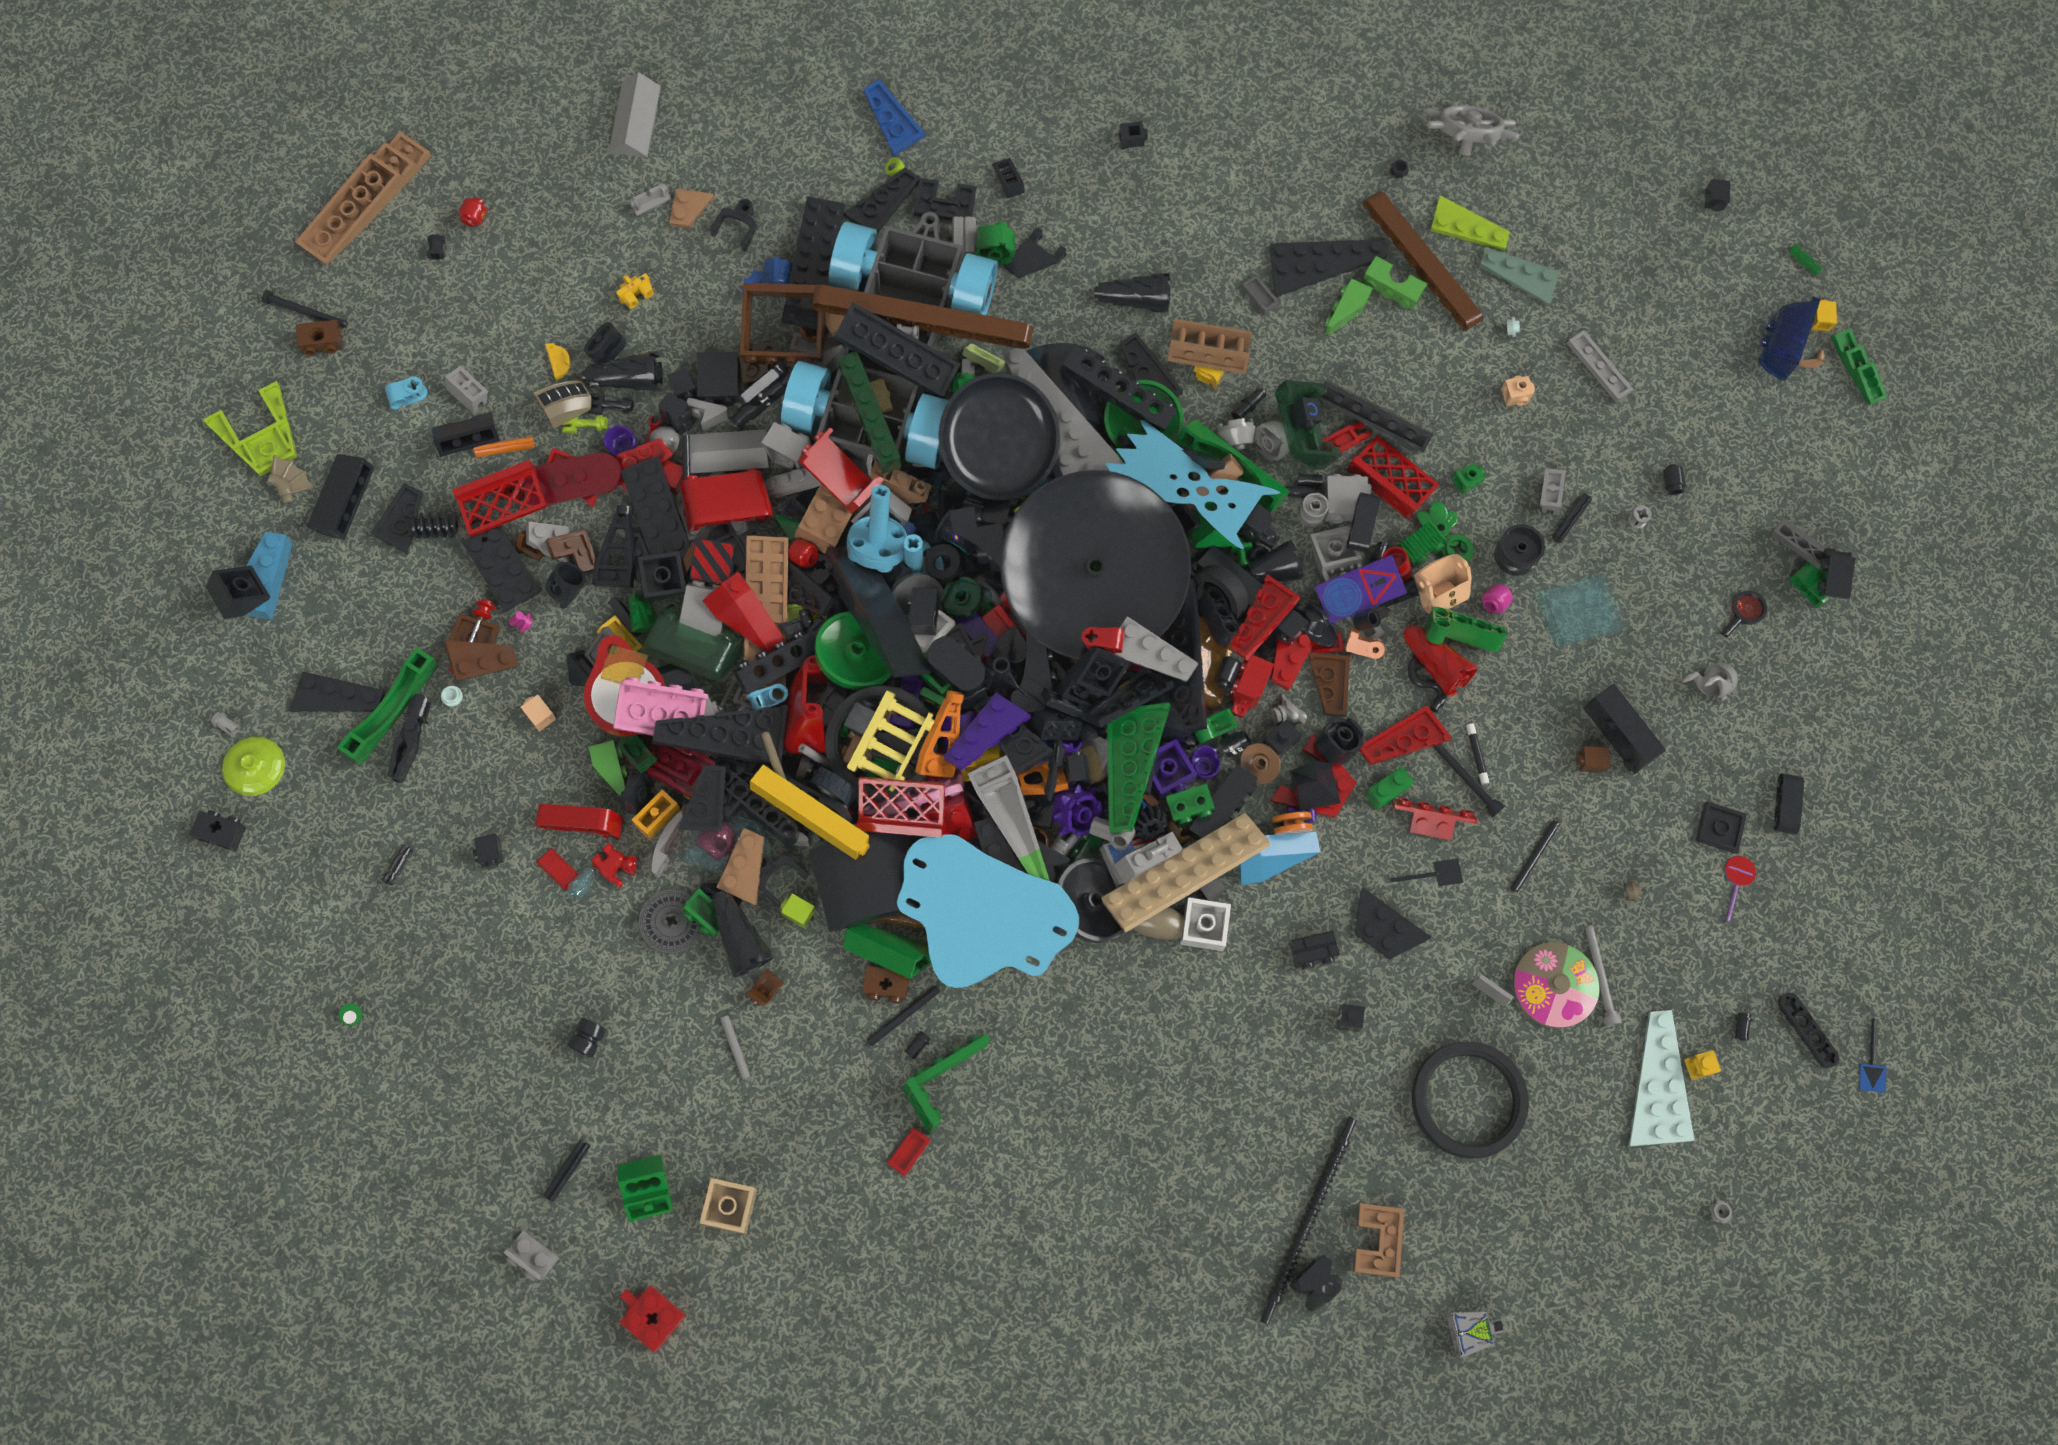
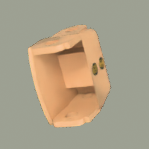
[1414,554,1472,614]

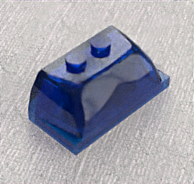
[1758,296,1821,381]

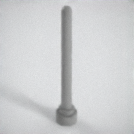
[1585,925,1622,1027]

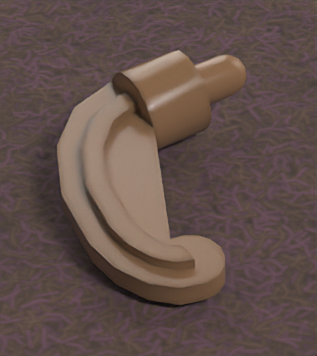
[1796,350,1825,368]

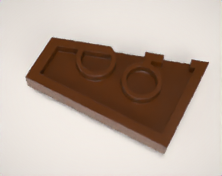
[444,640,518,682]
[1308,652,1350,717]

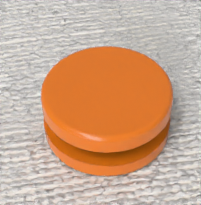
[1272,812,1313,835]

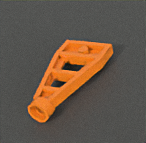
[915,691,964,778]
[1014,761,1068,795]

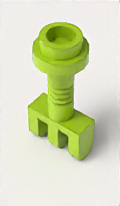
[562,415,608,434]

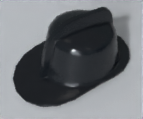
[1299,603,1337,646]

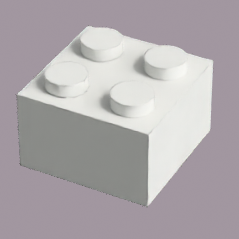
[1180,898,1231,951]

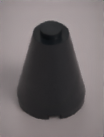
[1245,540,1304,584]

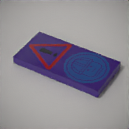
[1315,555,1407,624]

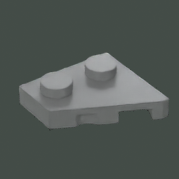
[526,522,570,563]

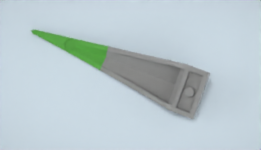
[968,755,1050,881]

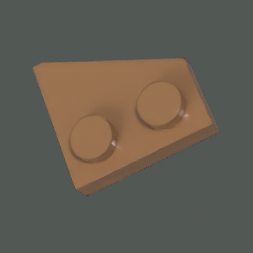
[669,189,714,228]

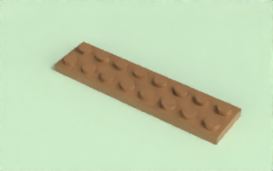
[743,536,788,703]

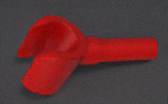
[644,416,662,444]

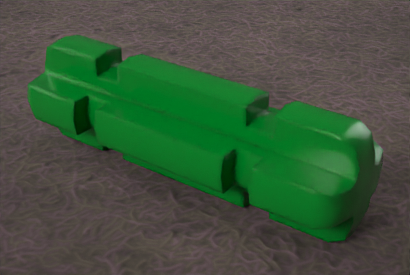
[1789,244,1823,276]

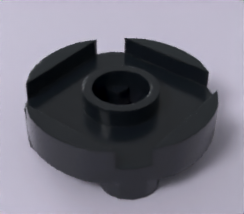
[620,773,654,815]

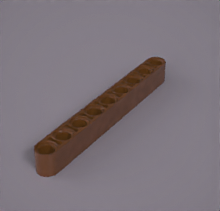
[1363,191,1483,331]

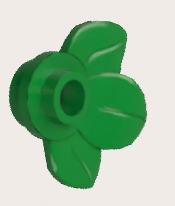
[1417,500,1458,538]

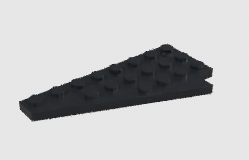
[1149,579,1207,734]

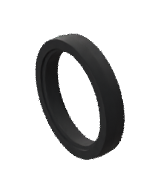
[825,685,938,798]
[1411,1041,1529,1159]

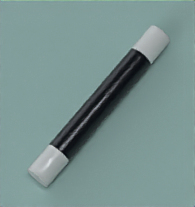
[1466,724,1490,785]

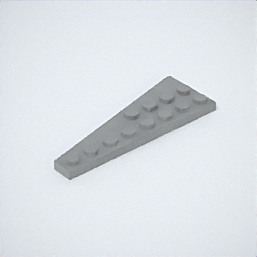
[1003,348,1124,475]

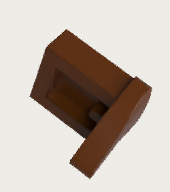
[516,530,545,562]

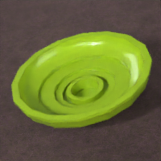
[222,736,285,796]

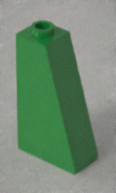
[843,925,931,979]

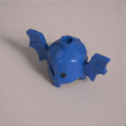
[741,257,793,299]

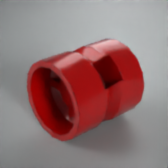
[1381,547,1412,583]

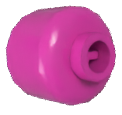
[1482,584,1513,614]

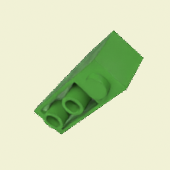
[1324,279,1373,336]
[588,740,628,797]

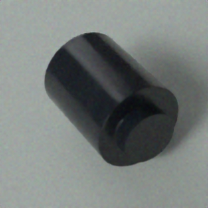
[1214,656,1242,690]

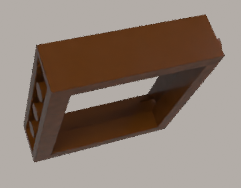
[740,283,826,365]

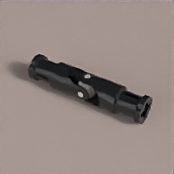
[728,366,793,431]

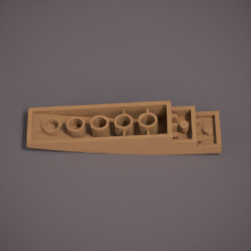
[295,131,432,265]

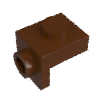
[746,969,785,1006]

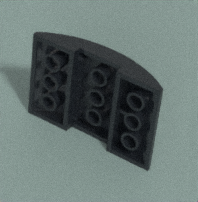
[809,831,928,932]

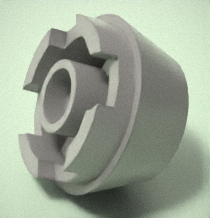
[1216,418,1256,451]

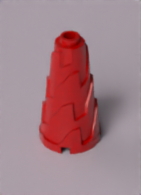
[1403,625,1478,697]

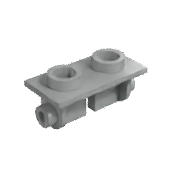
[628,183,671,216]

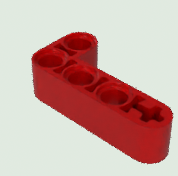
[534,804,624,840]

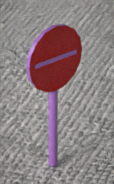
[1725,856,1756,922]

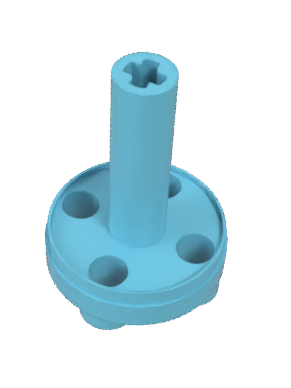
[847,485,907,572]
[902,534,944,585]

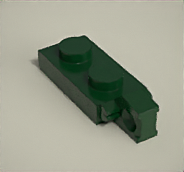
[617,735,658,774]

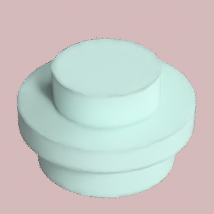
[1507,317,1520,337]
[441,686,463,707]

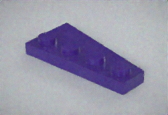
[944,693,1031,771]

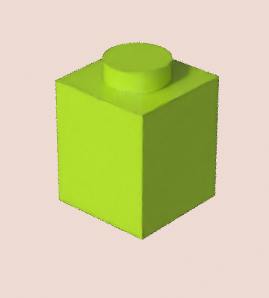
[780,894,816,929]

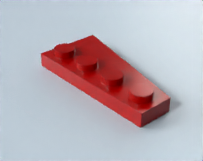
[1230,574,1300,661]

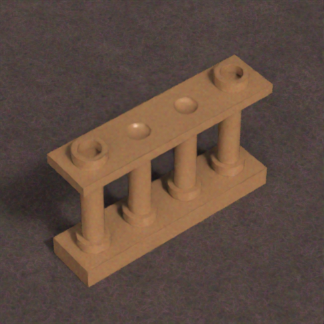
[1167,319,1252,374]

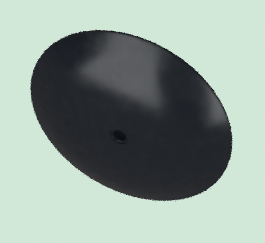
[1000,470,1191,660]

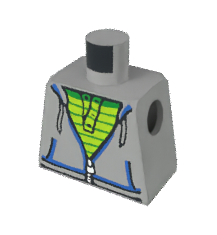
[1446,1312,1503,1358]

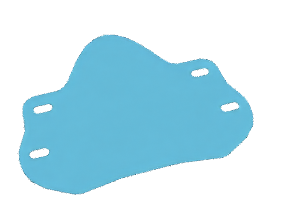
[897,835,1079,988]

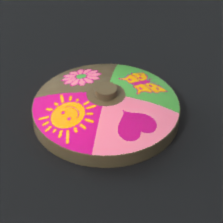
[1512,942,1600,1029]

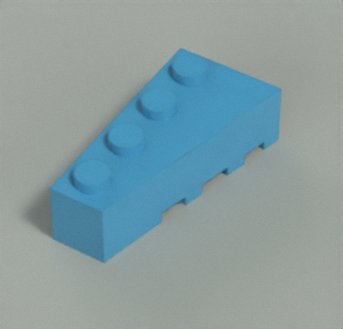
[245,532,293,620]

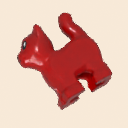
[591,843,637,888]

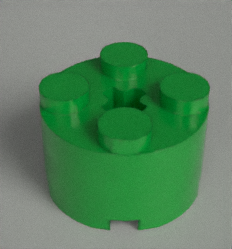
[975,222,1015,265]

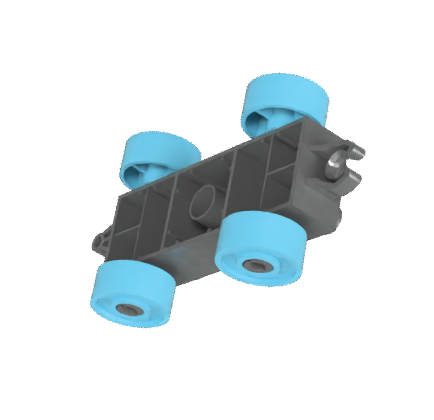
[781,212,998,481]

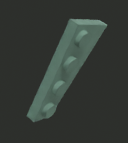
[1479,247,1560,306]

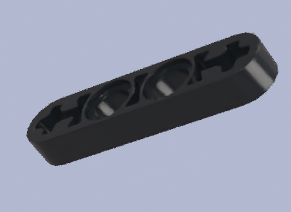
[1778,993,1840,1068]

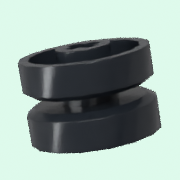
[1494,524,1545,576]

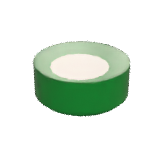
[339,1003,363,1026]

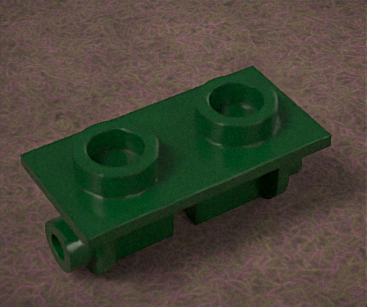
[1067,833,1104,864]

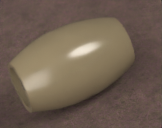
[1132,907,1185,940]

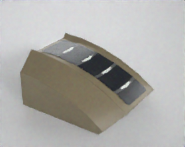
[533,380,591,428]

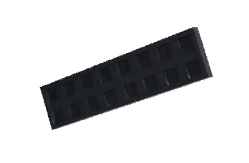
[781,196,845,330]

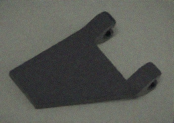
[1004,228,1067,278]

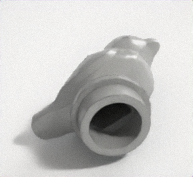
[1271,694,1307,725]

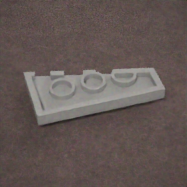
[1115,616,1198,682]

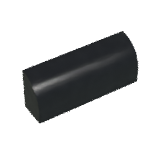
[307,454,375,540]

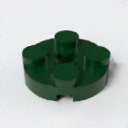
[942,577,984,619]

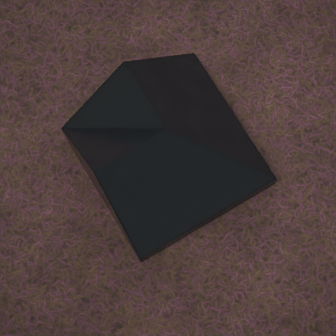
[1289,761,1341,812]

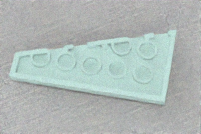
[1628,1010,1694,1147]

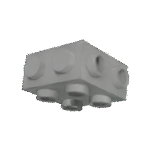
[1324,474,1371,523]

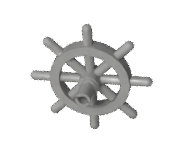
[1425,102,1519,156]

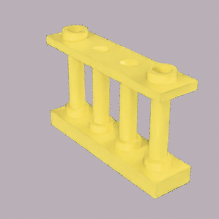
[847,690,935,792]

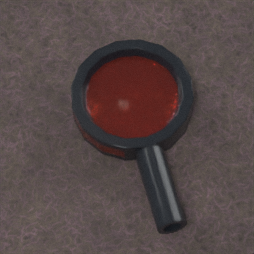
[1721,591,1767,638]

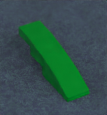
[1831,328,1888,405]

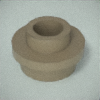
[1625,880,1642,901]

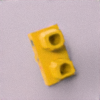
[616,273,654,309]

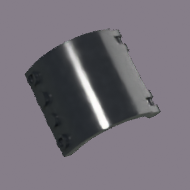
[1026,343,1107,427]

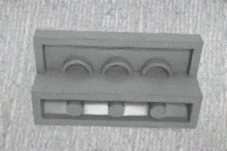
[689,429,769,474]

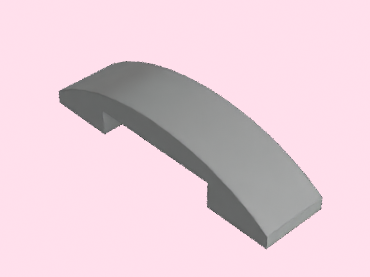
[652,810,683,878]

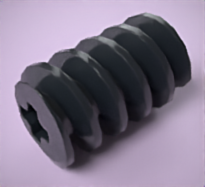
[412,512,458,539]

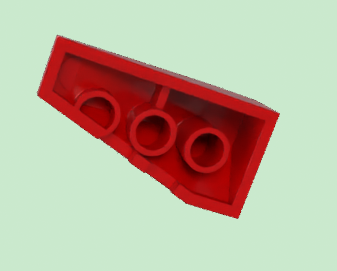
[702,572,787,652]

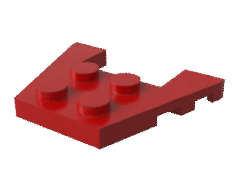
[1271,734,1357,818]

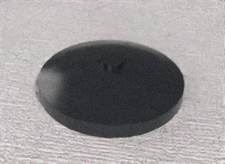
[1056,858,1124,943]

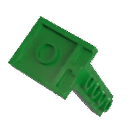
[902,1034,990,1135]

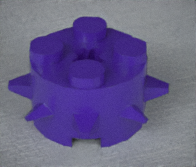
[1053,784,1102,839]

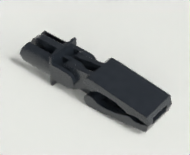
[388,694,431,783]

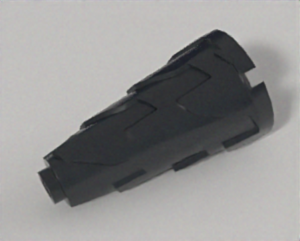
[1094,273,1170,313]
[582,351,663,392]
[711,891,774,977]

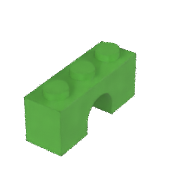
[1362,256,1427,310]

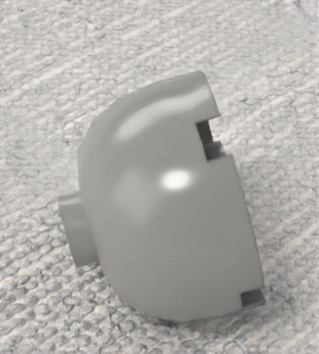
[1253,421,1293,462]

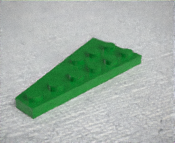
[1107,703,1171,834]

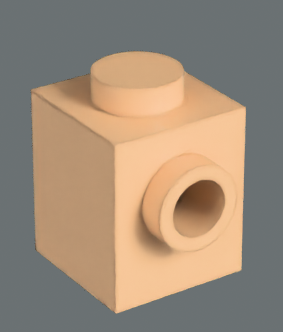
[521,695,556,732]

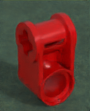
[1082,627,1125,653]

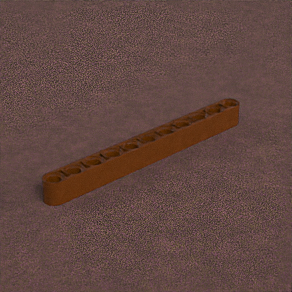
[811,285,1033,349]

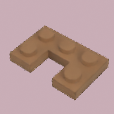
[1353,1203,1404,1278]

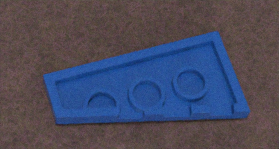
[864,79,925,156]

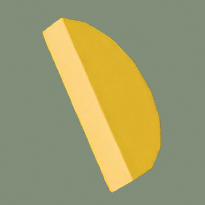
[545,343,571,381]

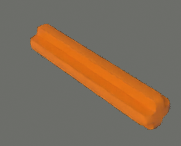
[473,437,535,457]

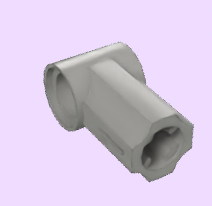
[1089,817,1136,850]

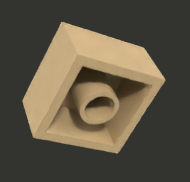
[700,1178,757,1235]

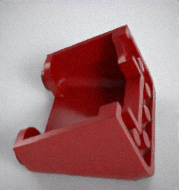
[680,468,773,532]
[783,655,828,753]

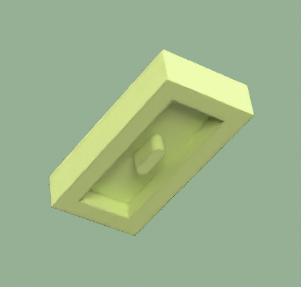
[962,343,1006,373]

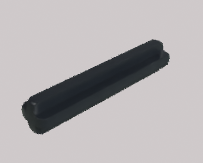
[1552,493,1592,543]
[543,1140,590,1202]

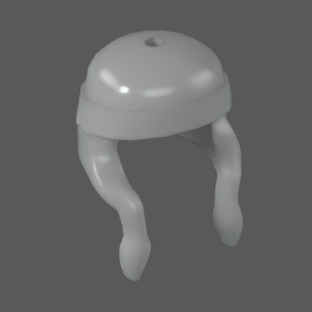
[1683,663,1738,702]

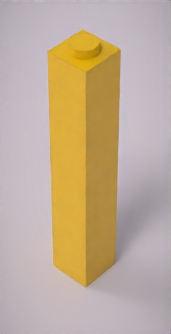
[750,765,870,860]

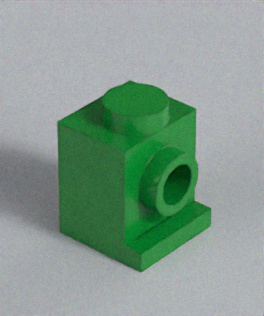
[1451,462,1485,495]

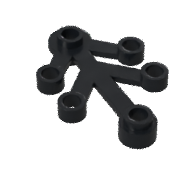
[908,464,951,514]

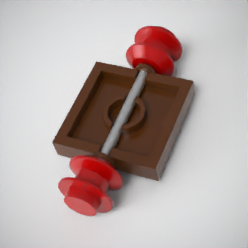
[444,599,500,677]

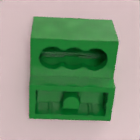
[617,1154,673,1222]

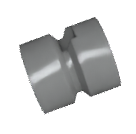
[1299,493,1329,527]

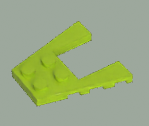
[203,381,297,477]

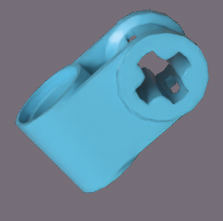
[385,376,428,409]
[745,684,788,710]

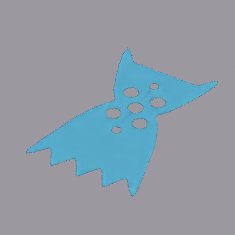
[1105,420,1280,549]

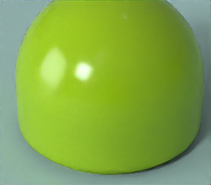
[885,157,905,176]

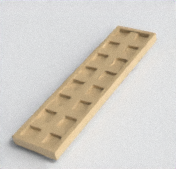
[1102,813,1270,933]

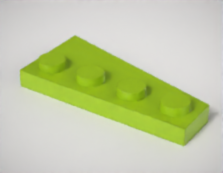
[1430,195,1510,251]

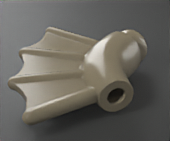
[267,455,314,504]

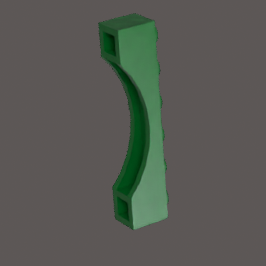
[1176,419,1290,513]
[337,647,439,766]

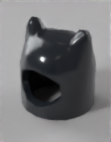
[546,562,586,609]

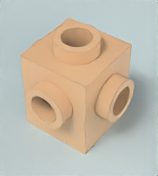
[1501,376,1535,406]

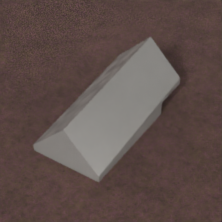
[609,72,661,158]

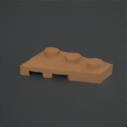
[717,828,765,905]

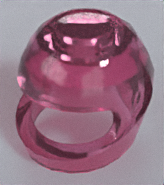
[695,823,736,861]

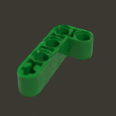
[1425,607,1508,652]

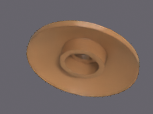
[1241,743,1281,784]

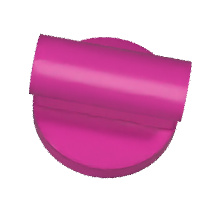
[509,612,532,632]

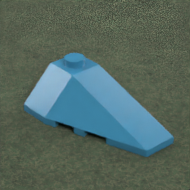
[1238,832,1320,885]

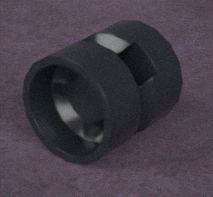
[567,1018,607,1058]

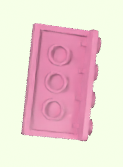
[613,677,708,736]

